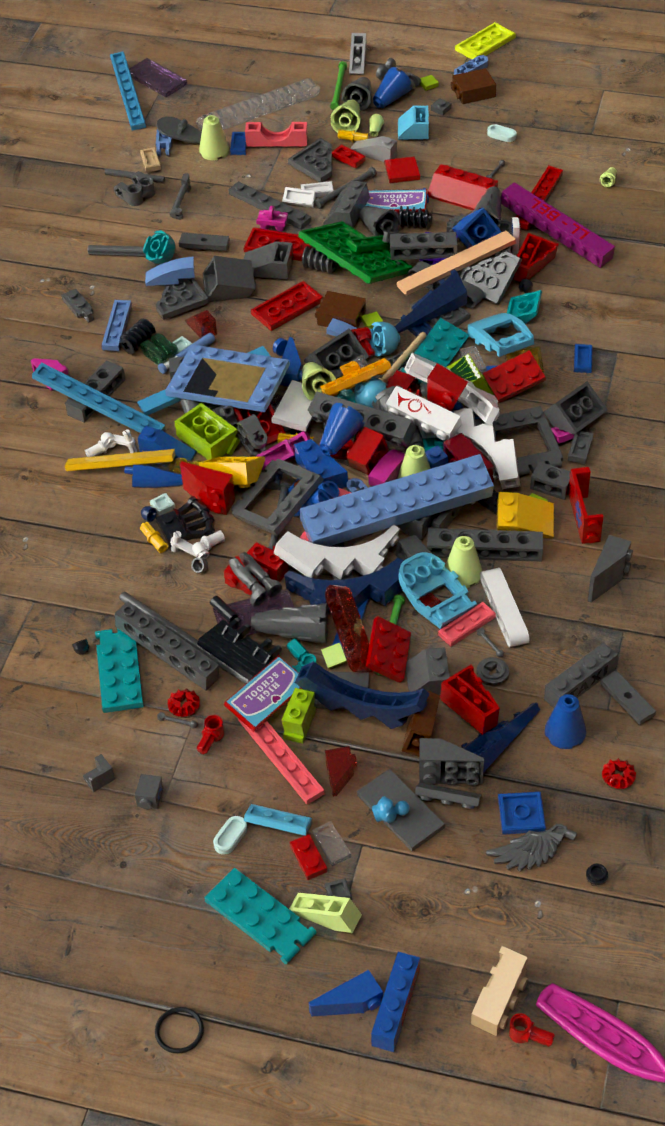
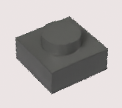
[431,98,452,116]

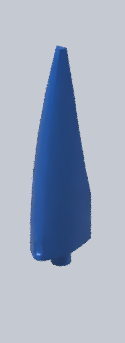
[124,465,183,488]

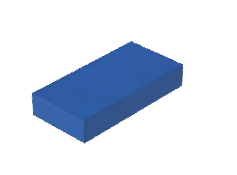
[230,132,246,155]
[574,344,592,373]

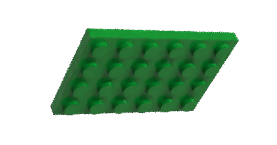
[298,221,413,284]

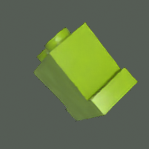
[282,688,316,744]

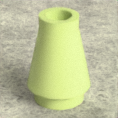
[369,114,384,137]
[600,167,617,187]

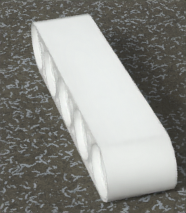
[480,568,529,648]

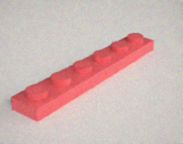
[238,718,325,805]

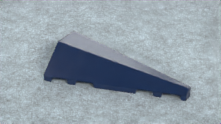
[394,269,467,333]
[461,702,540,773]

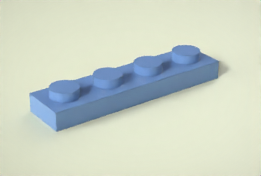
[102,300,132,351]

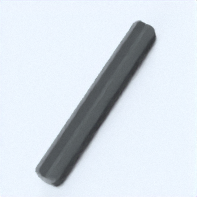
[87,245,146,256]

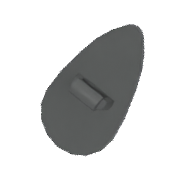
[156,117,202,144]

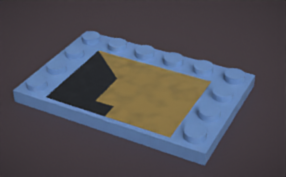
[165,345,290,412]

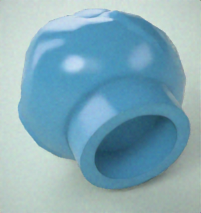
[372,796,410,823]

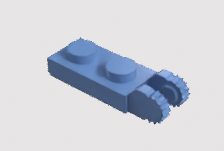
[156,130,172,156]

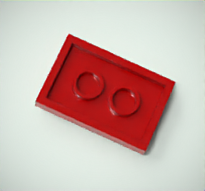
[482,350,546,403]
[365,616,411,683]

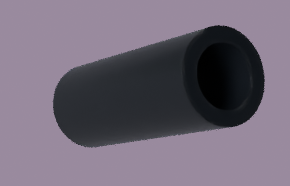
[210,596,238,623]

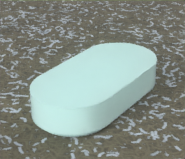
[487,124,517,142]
[213,816,247,854]

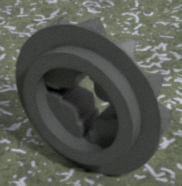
[477,657,509,686]

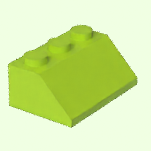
[174,403,238,460]

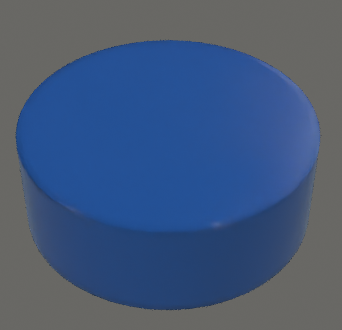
[273,338,288,356]

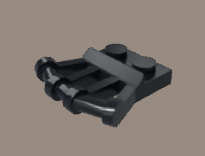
[156,496,215,547]

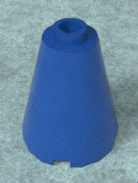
[373,67,412,108]
[319,403,365,456]
[545,695,586,749]

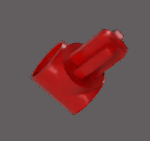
[351,327,375,359]
[196,715,224,755]
[509,1013,555,1047]

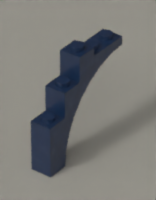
[284,558,404,614]
[294,661,430,729]

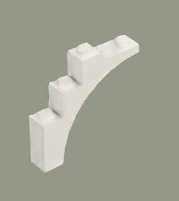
[404,353,500,425]
[419,408,521,489]
[274,525,400,580]

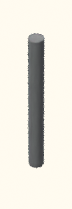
[105,168,165,183]

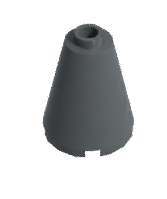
[342,77,371,112]
[359,206,401,236]

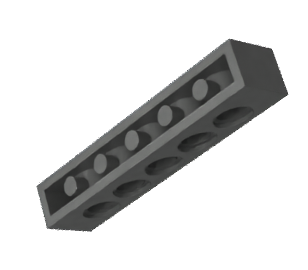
[308,392,416,447]
[427,528,543,562]
[115,601,219,691]

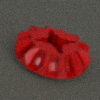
[167,688,200,717]
[602,758,636,789]

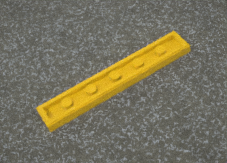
[65,449,175,471]

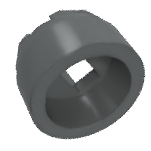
[191,558,208,573]

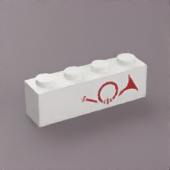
[386,386,462,440]

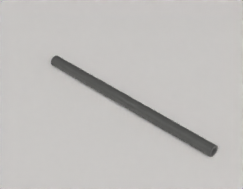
[119,591,249,684]

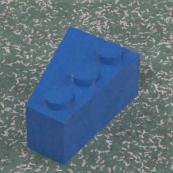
[294,439,348,489]

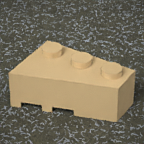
[471,946,528,1036]

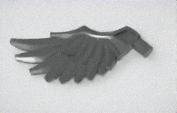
[486,824,577,871]

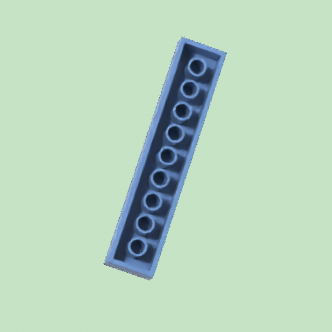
[300,454,494,546]

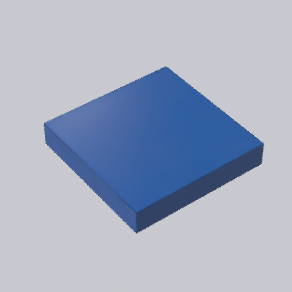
[498,792,546,835]

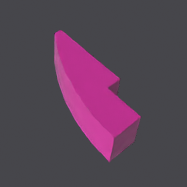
[255,431,311,470]
[368,449,405,486]

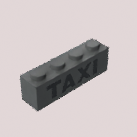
[544,642,618,708]

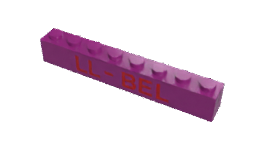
[501,182,615,268]

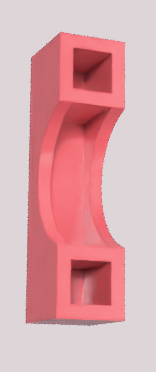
[245,122,308,147]

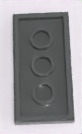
[357,769,445,851]

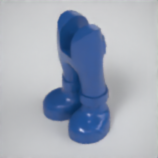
[293,481,339,517]

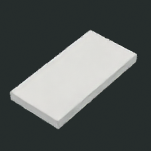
[272,380,312,432]

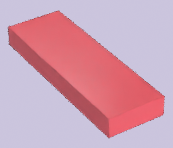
[438,602,496,647]

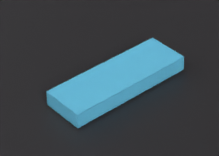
[244,804,312,836]

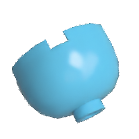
[369,322,400,357]
[354,377,387,408]

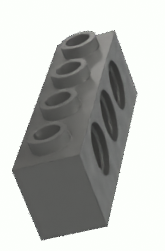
[390,232,457,260]
[65,360,125,423]

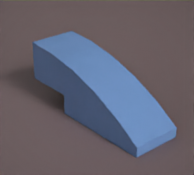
[145,257,195,286]

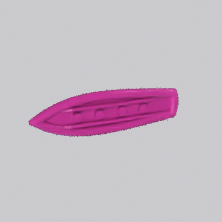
[536,983,665,1083]

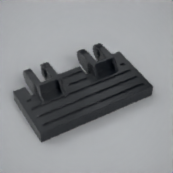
[197,617,282,681]

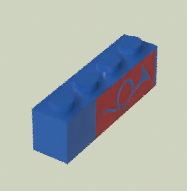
[371,952,420,1052]

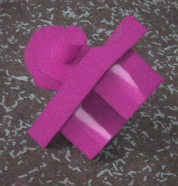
[256,206,288,231]

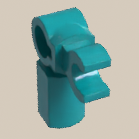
[287,639,317,673]

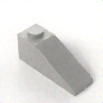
[349,33,367,75]
[350,136,397,162]

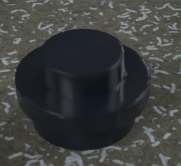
[586,863,608,885]

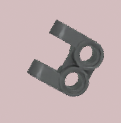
[114,171,155,206]
[237,415,267,457]

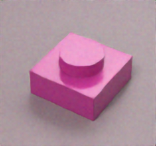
[551,427,574,443]

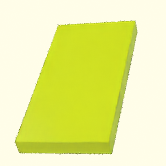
[455,22,516,59]

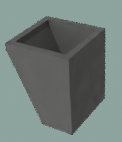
[202,255,256,302]

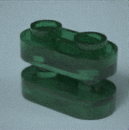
[140,333,178,365]

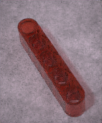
[325,585,373,673]

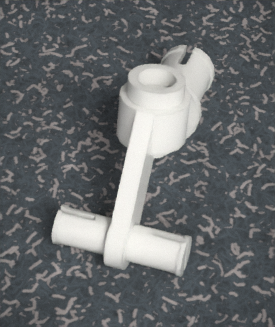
[84,429,137,457]
[170,530,225,559]

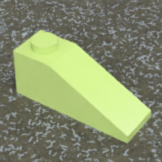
[289,893,362,933]

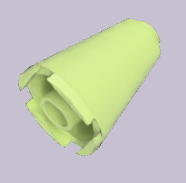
[330,100,360,133]
[199,115,230,160]
[302,362,336,400]
[397,445,431,479]
[445,536,482,588]

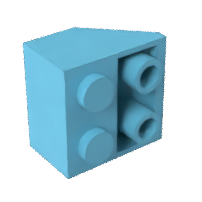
[398,106,429,140]

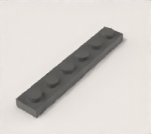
[228,181,312,230]

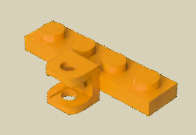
[320,358,392,396]

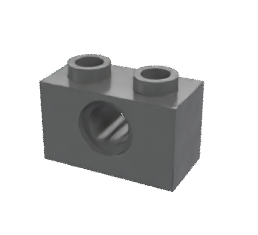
[530,462,570,500]

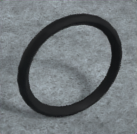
[155,1007,204,1053]

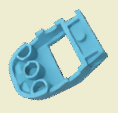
[467,313,534,357]
[398,552,477,629]

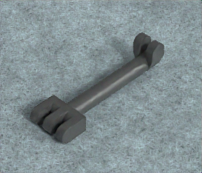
[170,173,191,220]

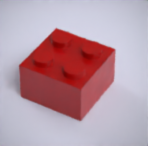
[346,426,389,475]

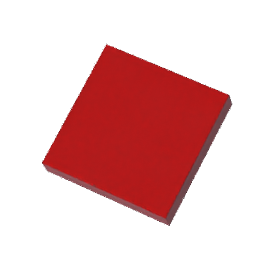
[384,156,420,183]

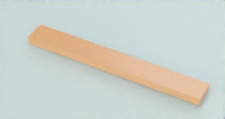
[397,231,516,296]

